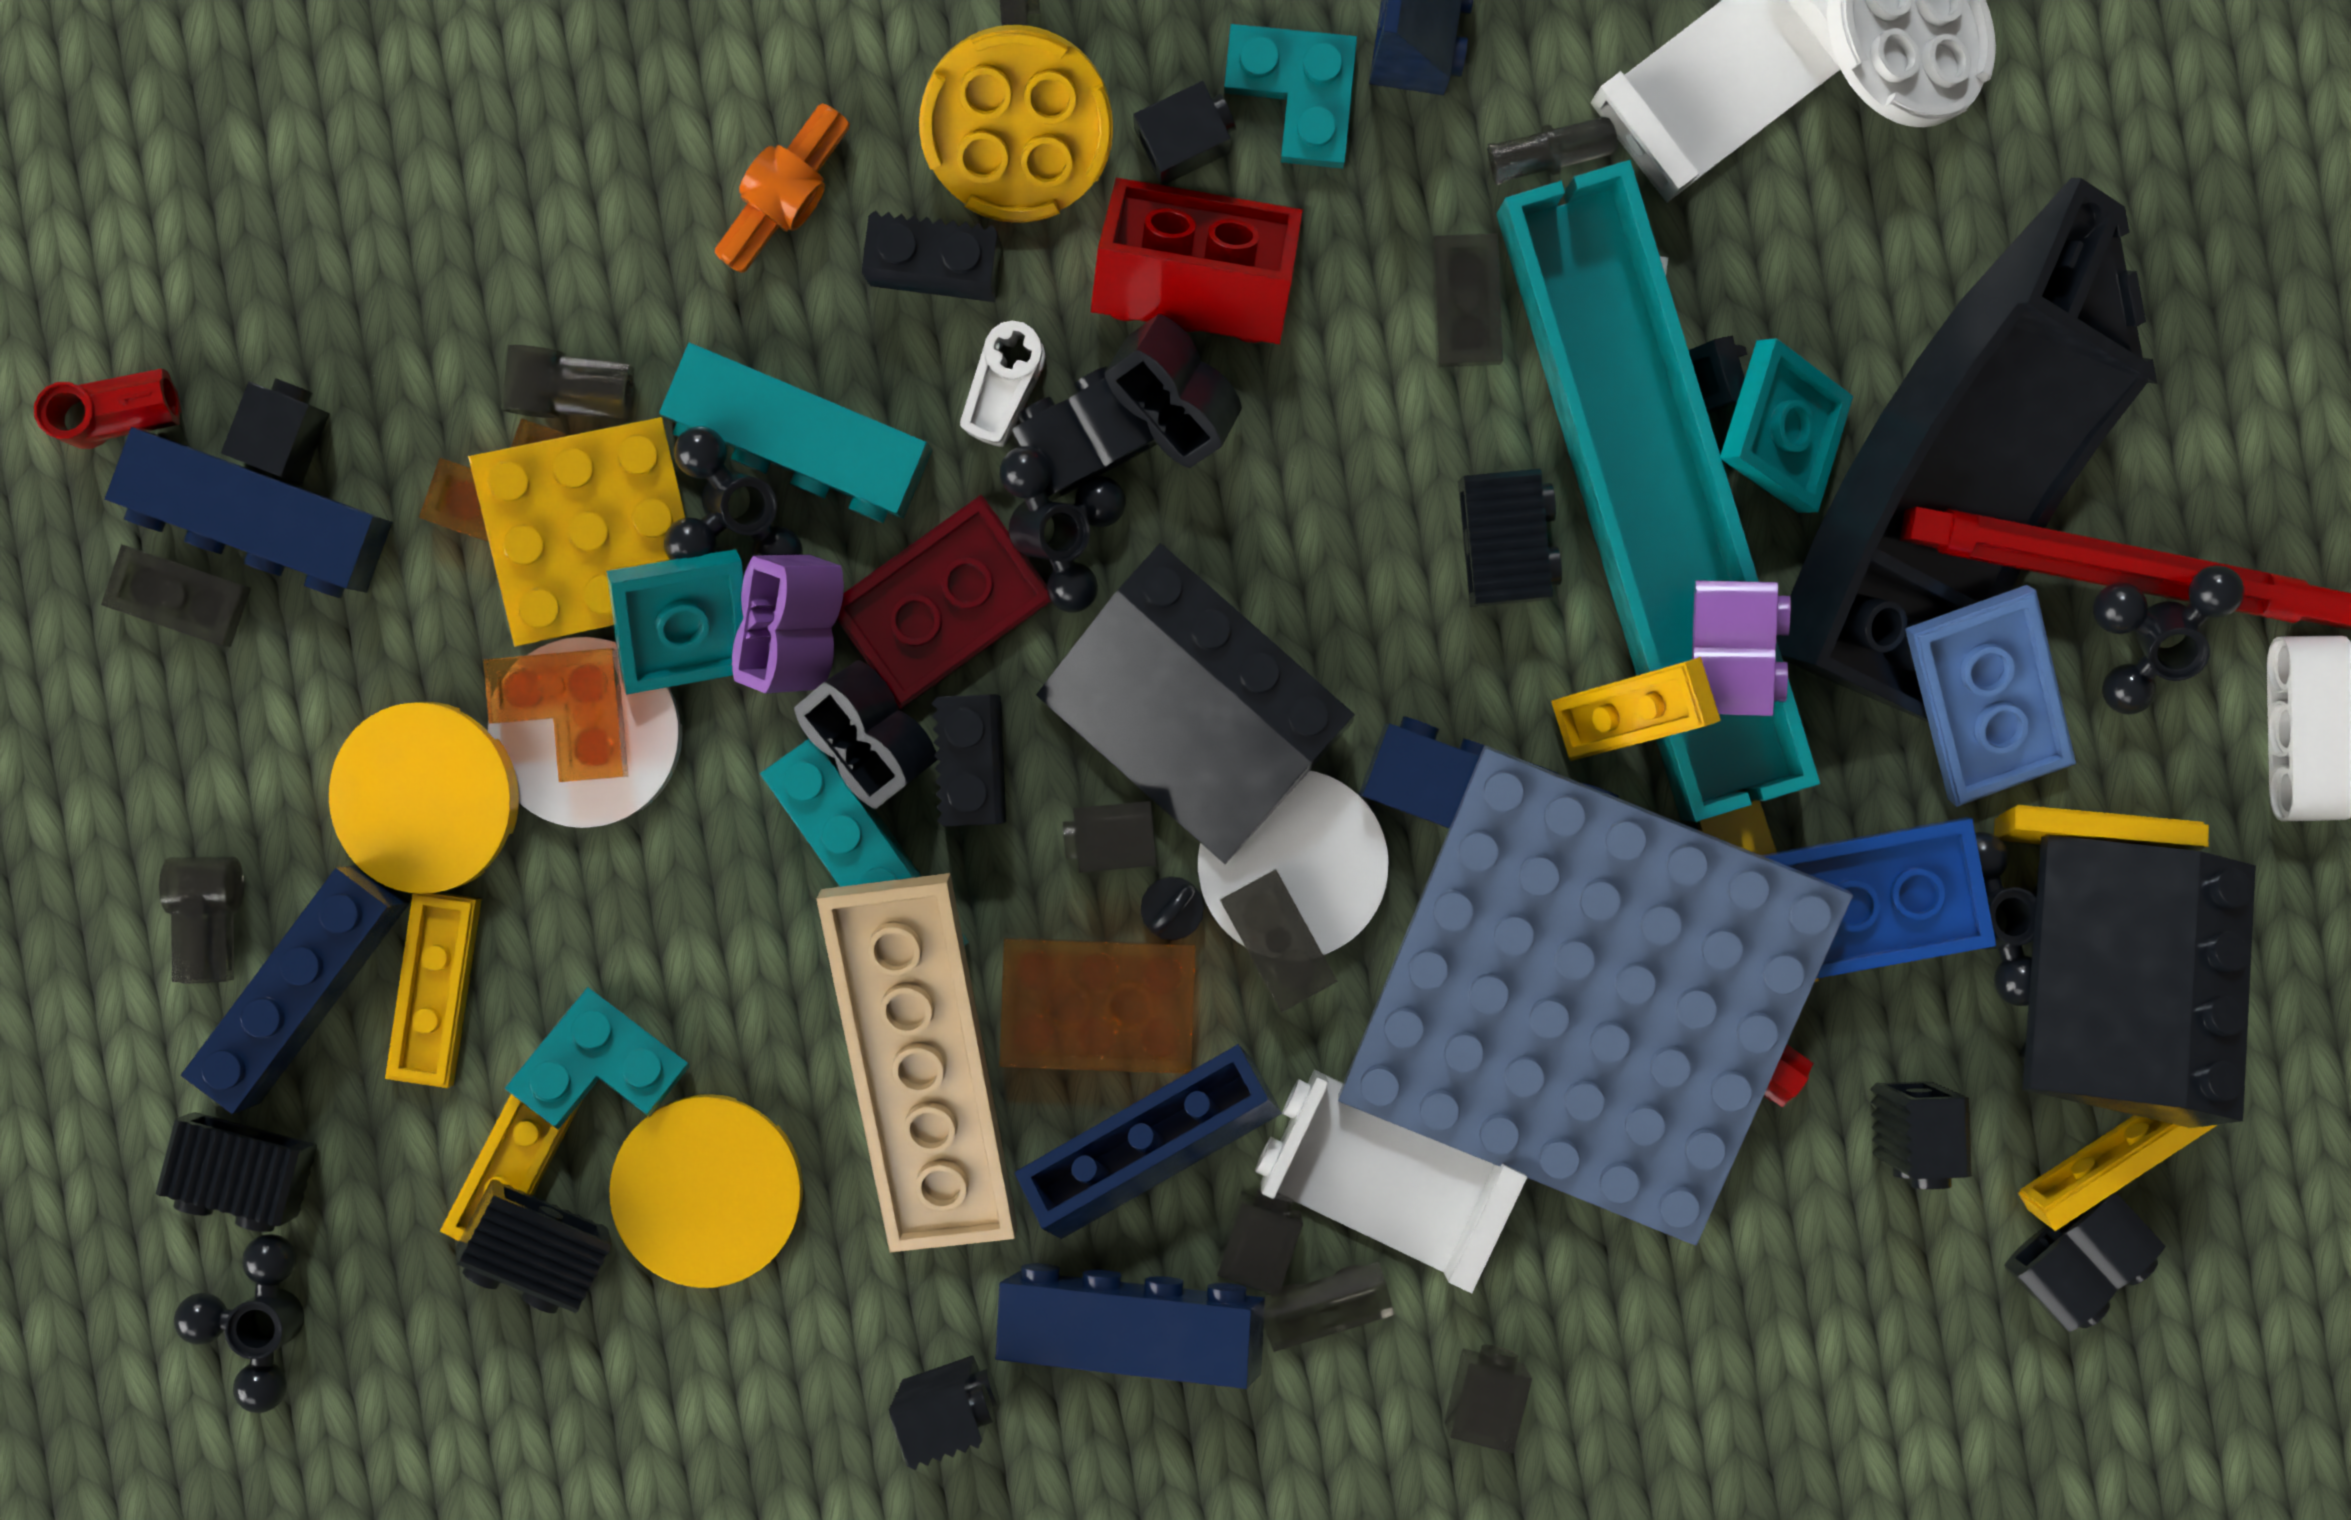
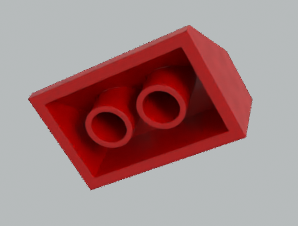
[1090,177,1303,345]

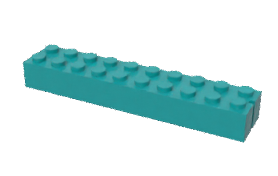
[1496,160,1820,822]

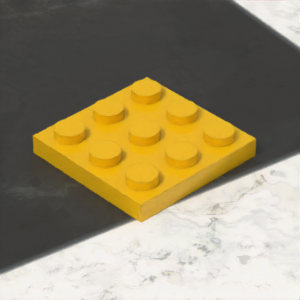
[468,417,685,647]

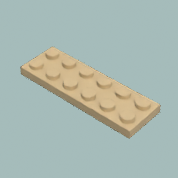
[816,873,1018,1253]

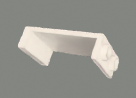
[1590,0,1841,203]
[1255,1069,1527,1293]

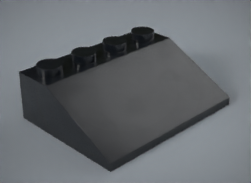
[1036,543,1355,865]
[2022,835,2256,1128]

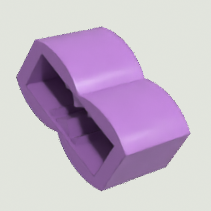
[732,555,844,693]
[1692,580,1791,716]

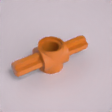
[715,103,850,273]

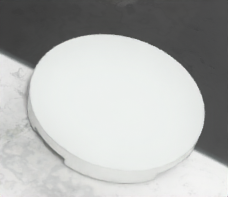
[1827,0,1996,127]
[488,637,683,828]
[1198,771,1389,960]

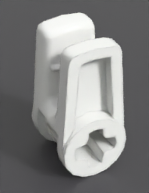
[960,320,1046,447]

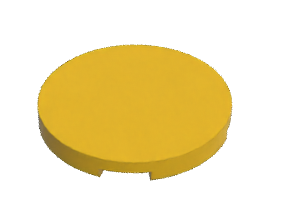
[919,25,1113,223]
[329,702,519,894]
[609,1094,803,1288]

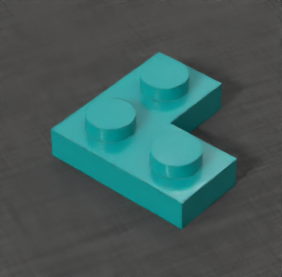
[1224,24,1357,169]
[505,987,690,1130]

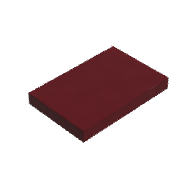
[837,494,1052,709]

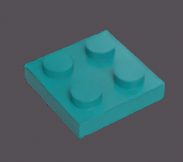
[1720,338,1854,513]
[606,549,744,695]

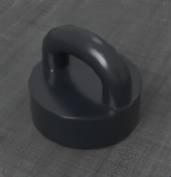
[1141,876,1204,940]

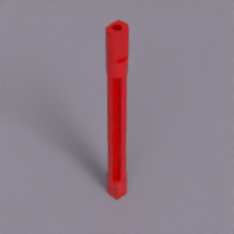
[1899,507,2351,630]

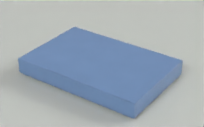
[1905,585,2076,807]

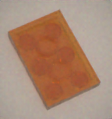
[999,937,1196,1074]

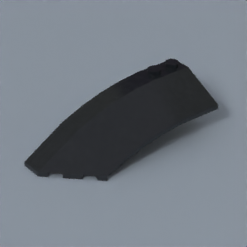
[1776,178,2157,722]

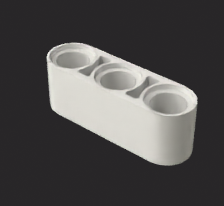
[2267,635,2351,821]

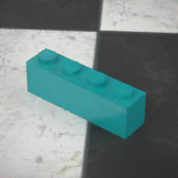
[659,342,933,524]
[760,739,969,946]

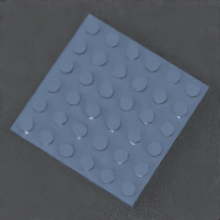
[1338,745,1853,1246]

